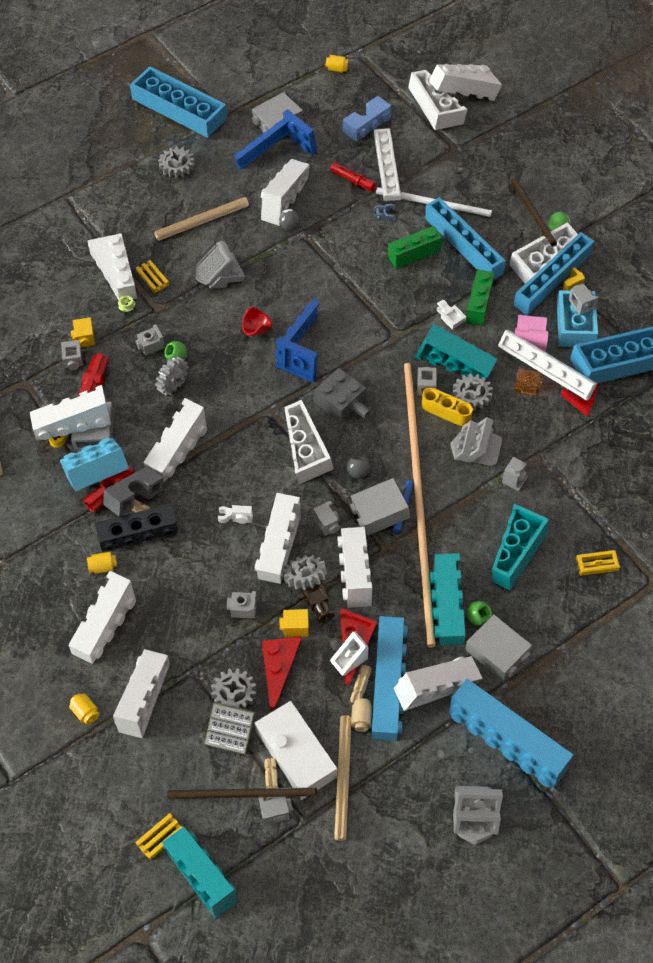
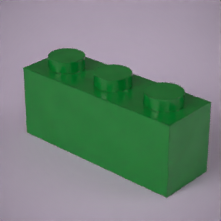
[388,226,442,269]
[466,269,495,326]

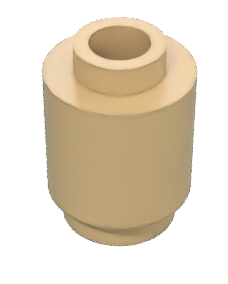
[351,698,373,732]

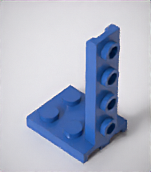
[234,109,317,169]
[275,299,319,383]

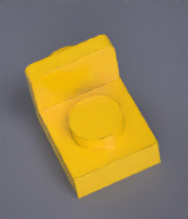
[563,267,585,291]

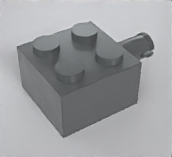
[314,368,372,423]

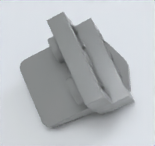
[196,241,245,289]
[450,417,502,466]
[453,786,503,845]

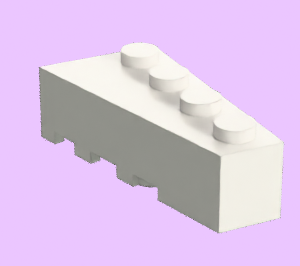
[88,234,137,300]
[30,385,111,441]
[144,398,207,483]
[285,400,334,484]
[337,527,372,608]
[69,571,136,664]
[113,649,170,739]
[394,656,483,711]

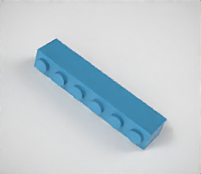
[425,197,505,279]
[513,232,595,315]
[372,616,408,741]

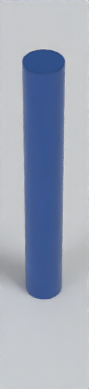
[393,480,414,533]

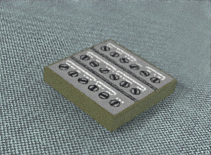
[204,702,255,754]

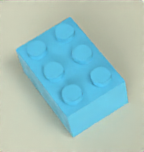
[557,290,598,347]
[60,438,129,491]

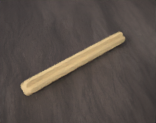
[154,197,249,241]
[335,715,351,841]

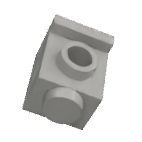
[569,284,598,315]
[135,324,165,356]
[61,340,83,370]
[417,367,436,396]
[502,457,528,491]
[313,501,340,536]
[227,591,257,618]
[259,797,293,826]

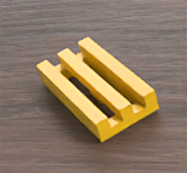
[136,260,169,293]
[576,550,620,576]
[136,813,182,860]

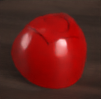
[242,307,273,336]

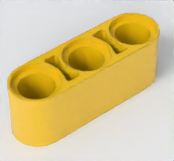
[422,388,473,426]

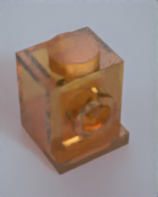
[514,366,543,395]

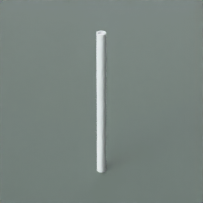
[376,187,492,217]

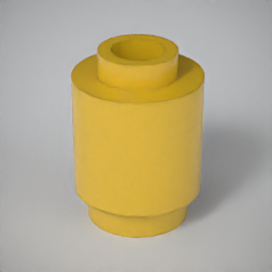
[325,55,349,73]
[87,552,117,574]
[69,694,100,725]

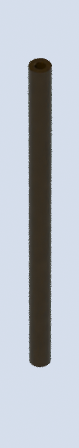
[511,178,557,247]
[167,787,317,799]

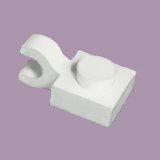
[437,300,466,330]
[218,505,253,524]

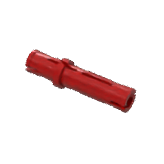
[330,162,376,192]

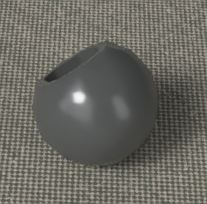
[279,209,300,231]
[346,456,370,479]

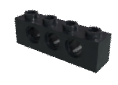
[95,504,178,552]

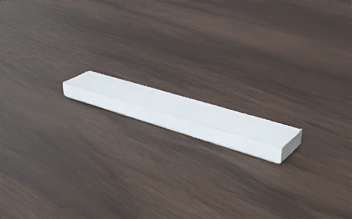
[374,129,401,201]
[498,330,597,400]

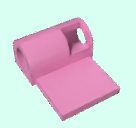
[515,315,548,352]

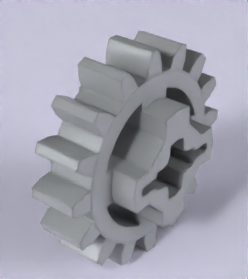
[158,146,195,178]
[155,356,189,396]
[452,373,493,411]
[283,555,327,590]
[211,668,256,710]

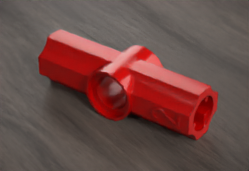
[78,353,109,397]
[83,465,135,513]

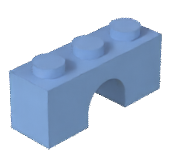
[343,96,391,141]

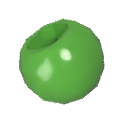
[549,212,570,231]
[165,341,187,360]
[467,601,492,627]

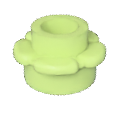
[118,295,136,312]

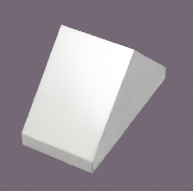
[330,631,368,676]

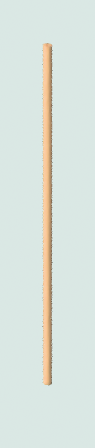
[404,363,436,648]

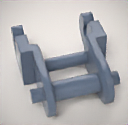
[374,204,396,222]

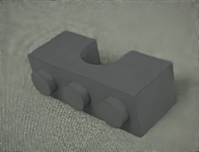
[104,466,163,517]

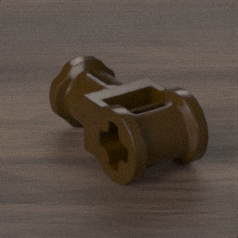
[302,581,335,623]

